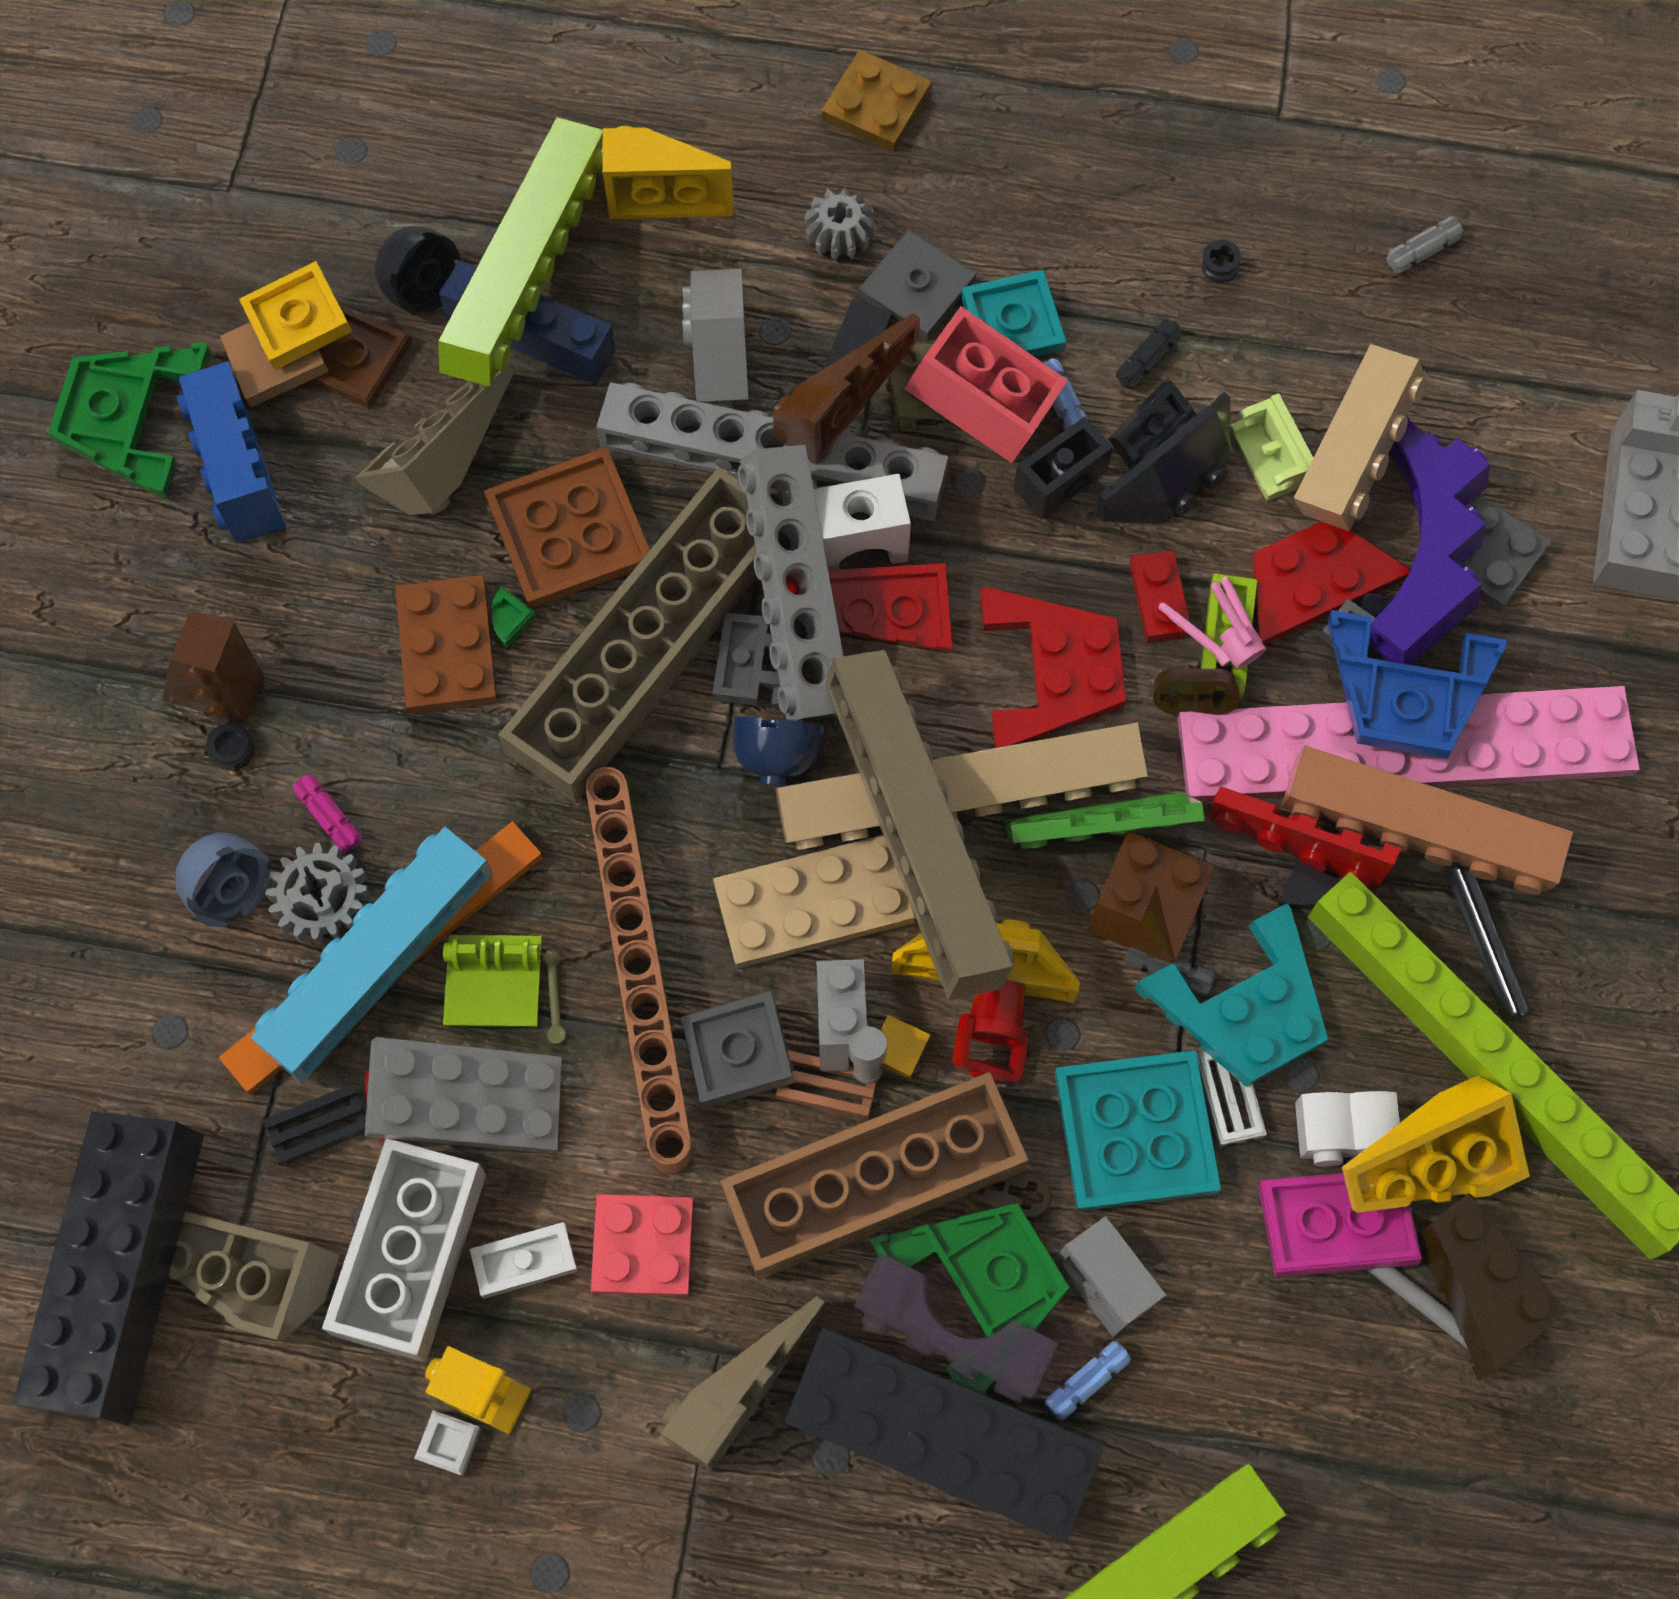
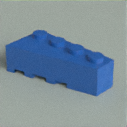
[177,361,286,543]

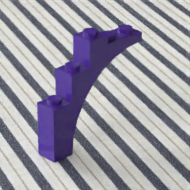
[1369,415,1490,665]

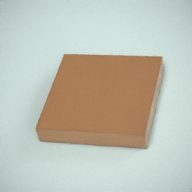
[220,322,329,407]

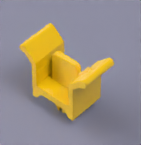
[425,1346,532,1435]

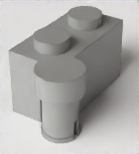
[817,959,887,1084]

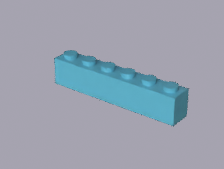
[251,827,493,1084]

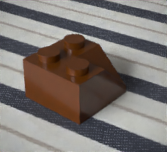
[1087,831,1214,964]

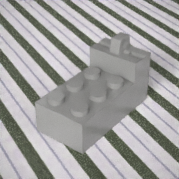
[1593,390,1679,601]

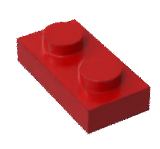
[1129,550,1190,643]

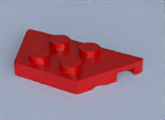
[1252,521,1410,646]

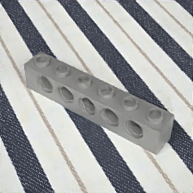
[738,445,843,722]

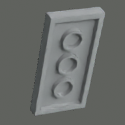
[365,1037,562,1154]

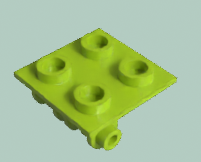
[443,935,542,1027]

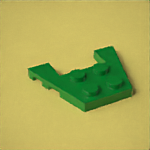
[48,342,212,499]
[870,1203,1070,1393]

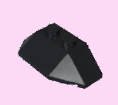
[1096,392,1231,524]

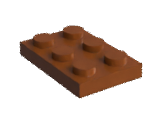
[395,575,498,714]

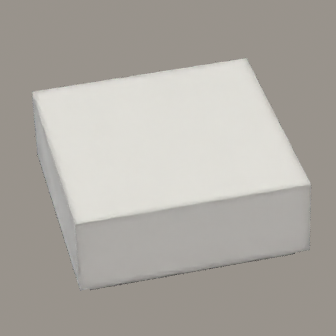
[414,1410,481,1476]

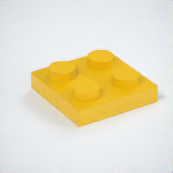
[239,261,352,370]

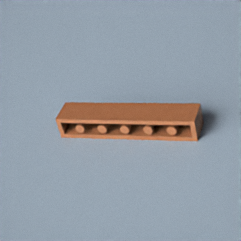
[1281,745,1573,895]

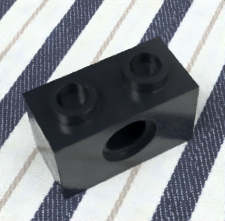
[1013,417,1113,520]

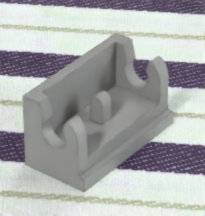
[1053,1216,1166,1337]

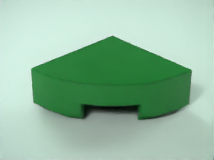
[491,586,536,649]

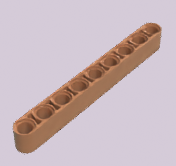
[586,767,693,1174]

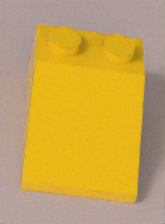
[603,126,734,220]

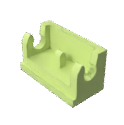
[1231,393,1313,501]

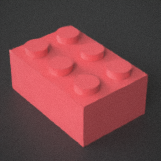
[904,306,1068,463]

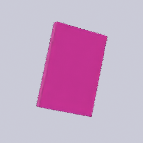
[1258,1173,1422,1278]

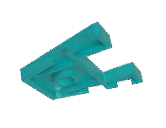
[1135,903,1328,1087]

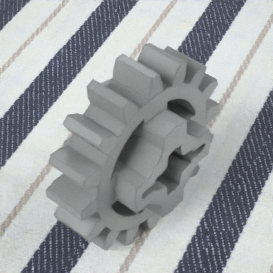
[265,843,370,945]

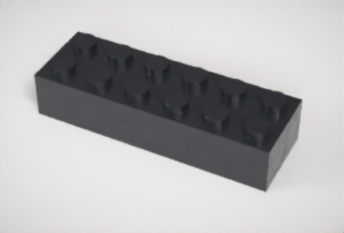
[12,1111,204,1426]
[784,1326,1103,1543]

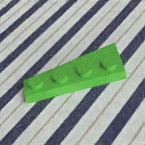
[1004,792,1205,849]

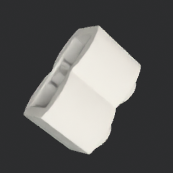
[1295,1091,1400,1167]

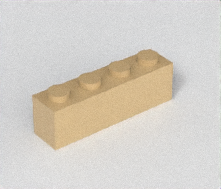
[1294,344,1427,532]

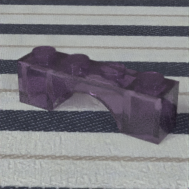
[853,1253,1061,1403]

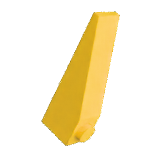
[1342,1075,1530,1213]

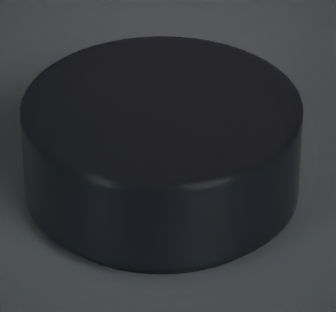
[206,723,255,771]

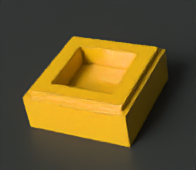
[880,1015,931,1080]

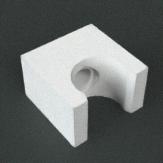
[813,474,911,570]

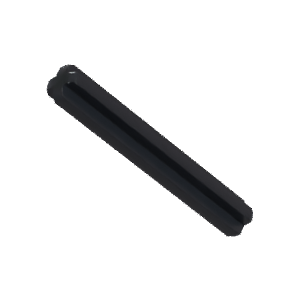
[1444,862,1531,1021]

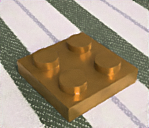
[821,49,932,152]

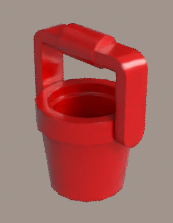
[953,980,1029,1084]

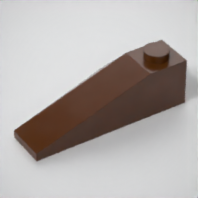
[772,314,920,465]

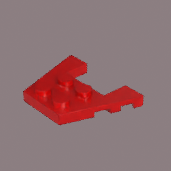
[980,587,1126,748]

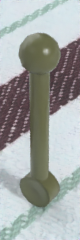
[542,949,567,1046]

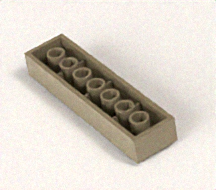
[498,467,789,803]

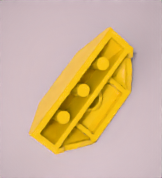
[891,920,1080,1003]

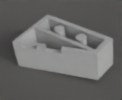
[682,269,748,402]

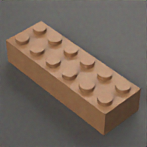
[720,1072,1029,1280]

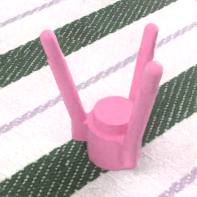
[1159,577,1266,670]

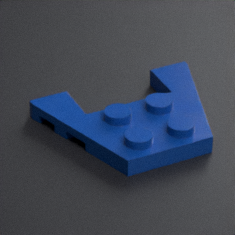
[1328,610,1507,759]

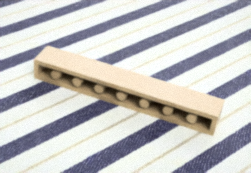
[775,722,1148,850]

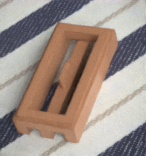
[776,1050,877,1119]

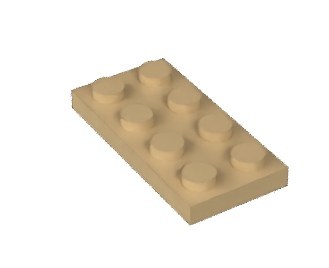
[713,835,915,969]

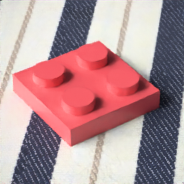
[590,1194,694,1297]

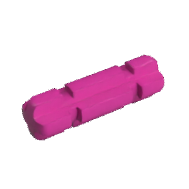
[293,774,362,853]

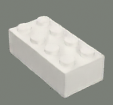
[322,1139,486,1362]

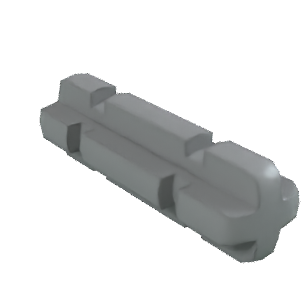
[1386,217,1464,273]

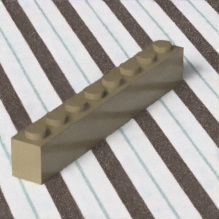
[825,649,1014,1001]

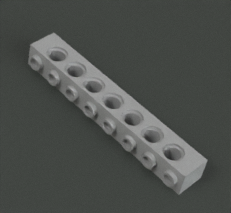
[596,382,948,521]

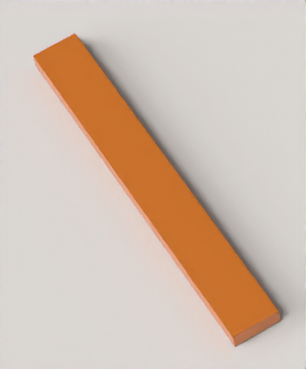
[218,821,543,1096]

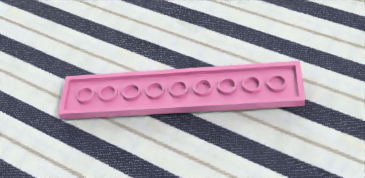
[1177,686,1640,802]

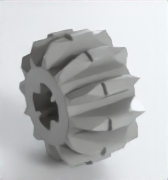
[804,187,875,262]

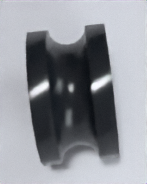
[1202,239,1241,282]

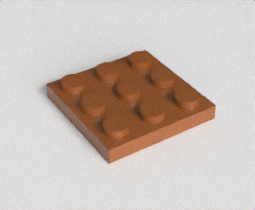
[484,447,650,609]

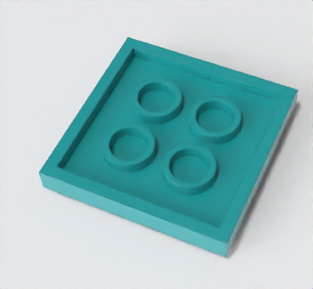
[1054,1050,1221,1212]

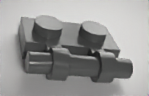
[712,612,800,710]

